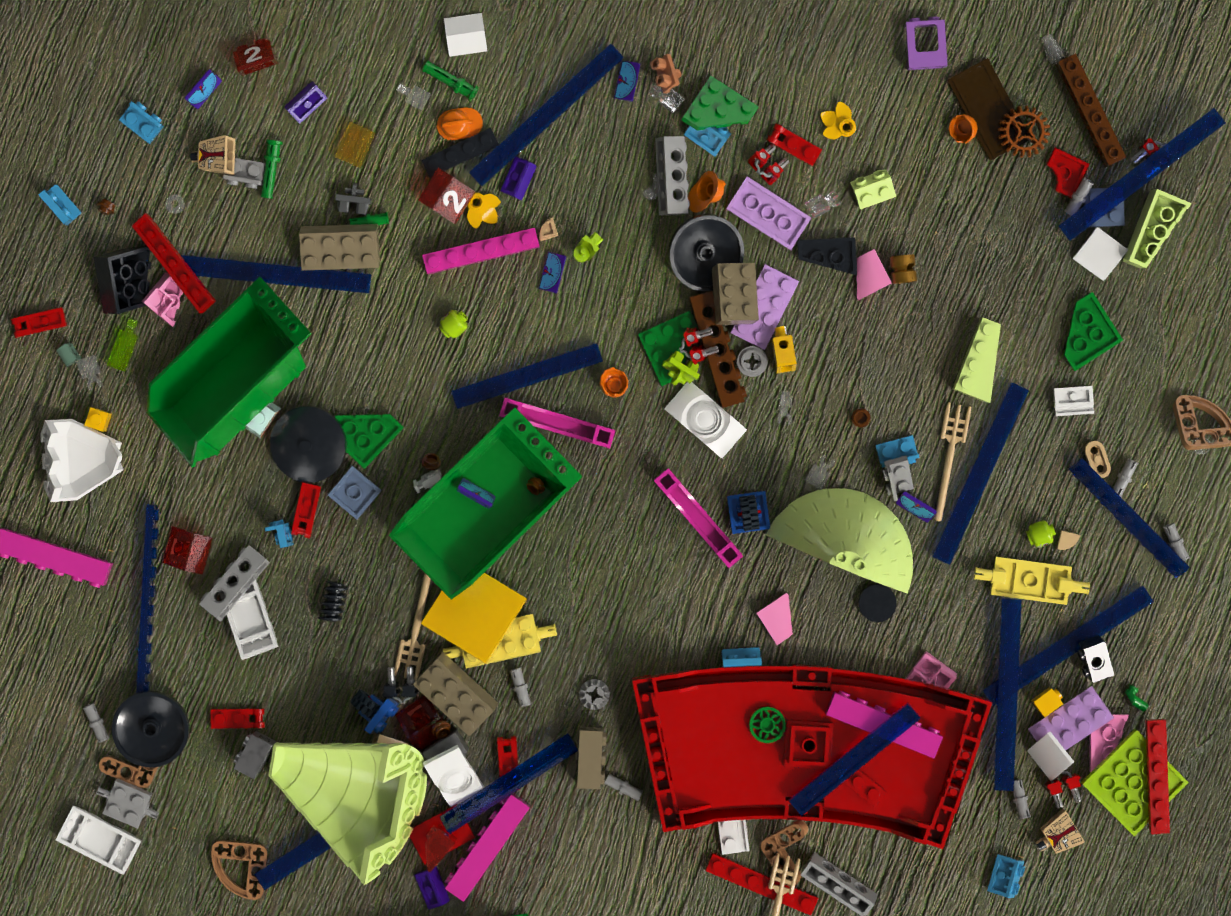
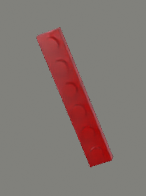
[132,213,216,314]
[1145,718,1170,834]
[705,853,819,916]

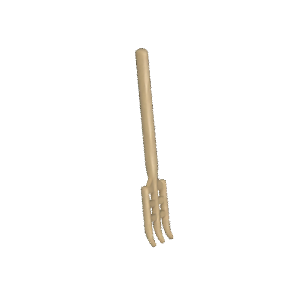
[935,402,971,521]
[394,573,431,681]
[768,853,800,916]

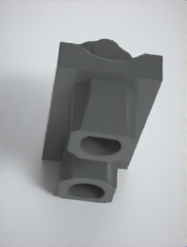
[335,183,372,215]

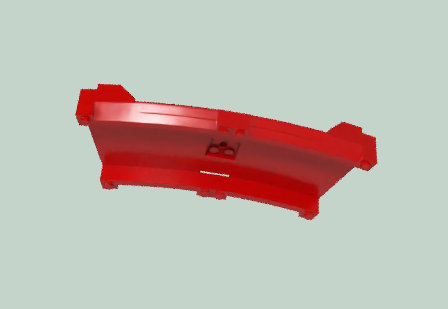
[632,664,992,849]

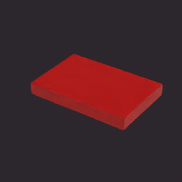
[410,804,475,865]

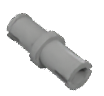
[1064,177,1094,217]
[1111,458,1139,498]
[1163,523,1190,562]
[509,667,531,707]
[83,703,110,743]
[604,773,643,801]
[1010,779,1031,819]

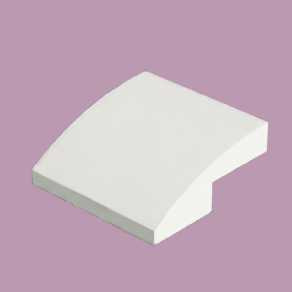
[1072,227,1128,281]
[1027,732,1074,781]

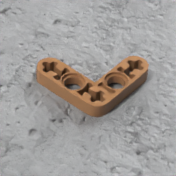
[99,756,158,788]
[761,820,808,887]

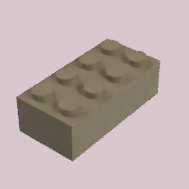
[299,224,380,270]
[413,652,499,736]

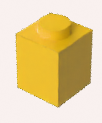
[84,407,112,432]
[1031,687,1063,717]

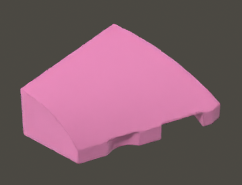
[856,249,892,300]
[142,272,183,327]
[756,592,793,645]
[905,651,957,688]

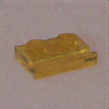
[335,122,376,169]

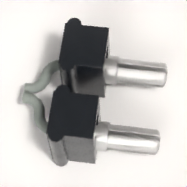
[382,667,419,704]

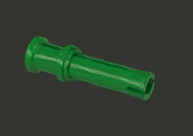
[422,60,479,102]
[260,139,283,199]

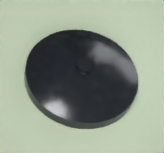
[668,214,744,291]
[270,406,347,483]
[112,691,190,768]

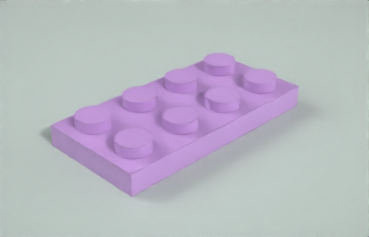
[726,177,811,251]
[731,264,799,350]
[1028,686,1114,751]

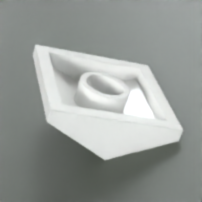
[444,13,487,57]

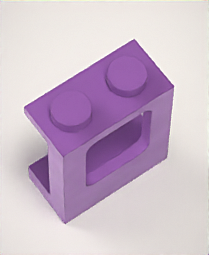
[904,17,948,70]

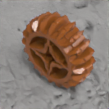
[998,105,1050,158]

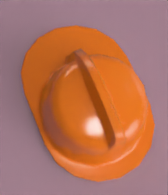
[437,108,483,140]
[688,171,726,213]

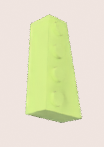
[1123,189,1192,268]
[952,317,1001,403]

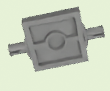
[96,778,159,829]

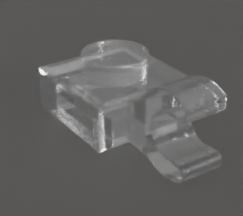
[396,83,431,111]
[648,83,685,113]
[804,191,841,219]
[777,391,792,424]

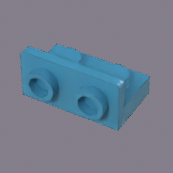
[119,101,164,144]
[684,126,731,157]
[39,185,81,225]
[875,435,920,468]
[265,520,294,548]
[722,648,762,667]
[987,854,1025,898]

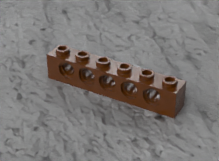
[1055,53,1126,168]
[689,291,747,408]

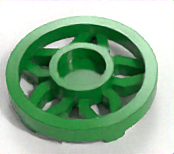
[749,707,786,743]

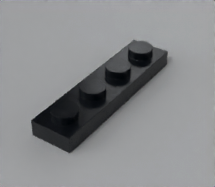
[421,128,499,178]

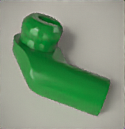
[1125,685,1148,712]

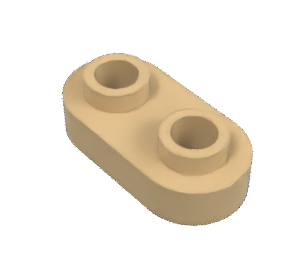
[1084,441,1111,478]

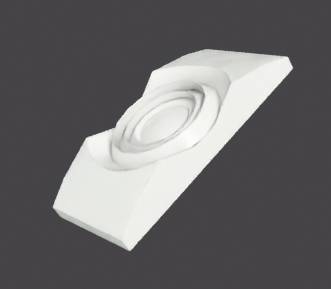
[664,382,747,458]
[220,580,278,660]
[423,745,486,807]
[56,806,142,875]

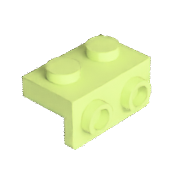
[850,169,896,210]

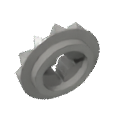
[737,346,768,377]
[579,679,610,710]

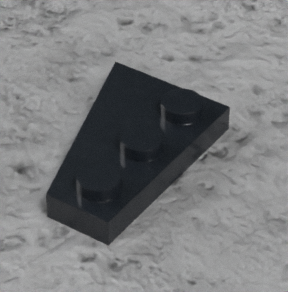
[797,237,857,276]

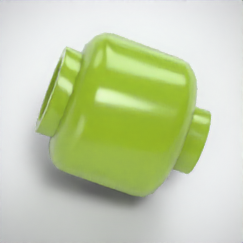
[439,310,468,338]
[1026,520,1056,548]

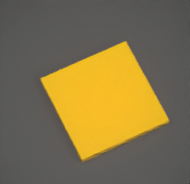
[421,573,527,664]

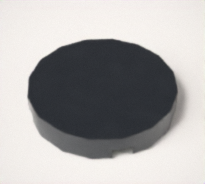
[858,584,897,622]

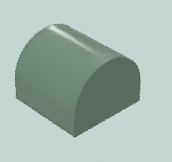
[56,343,81,367]

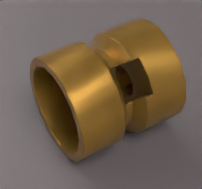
[889,254,917,284]

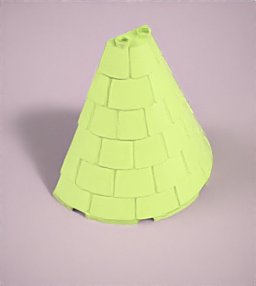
[766,488,913,593]
[268,742,427,885]

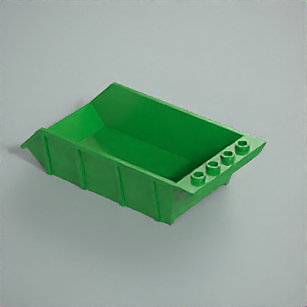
[147,277,312,467]
[388,408,583,600]

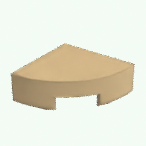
[539,217,558,242]
[1057,531,1080,550]

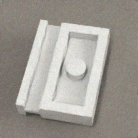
[1053,386,1094,416]
[413,469,442,493]
[718,820,750,855]

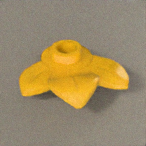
[821,102,856,139]
[467,193,501,229]

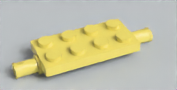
[974,557,1090,605]
[443,614,557,669]

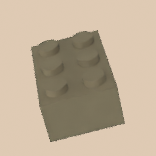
[712,263,759,325]
[577,727,607,789]

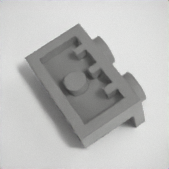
[222,158,266,189]
[882,456,914,501]

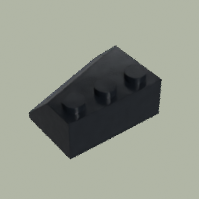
[93,245,151,314]

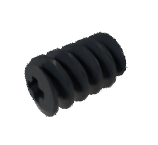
[318,581,348,622]

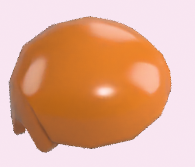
[948,114,978,144]
[599,367,628,398]

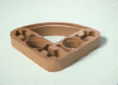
[1173,395,1231,450]
[211,840,268,900]

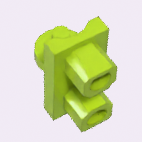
[573,232,603,262]
[662,351,700,386]

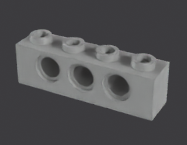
[655,136,690,215]
[199,545,270,622]
[801,852,878,916]

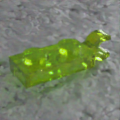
[107,319,139,372]

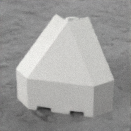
[40,419,124,502]

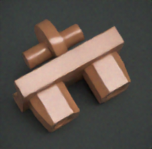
[650,54,682,94]

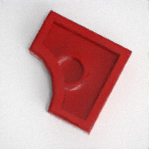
[1046,147,1089,199]

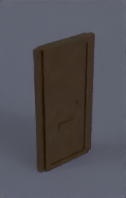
[947,58,1028,161]

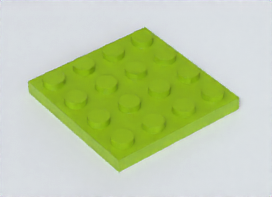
[1081,729,1189,837]

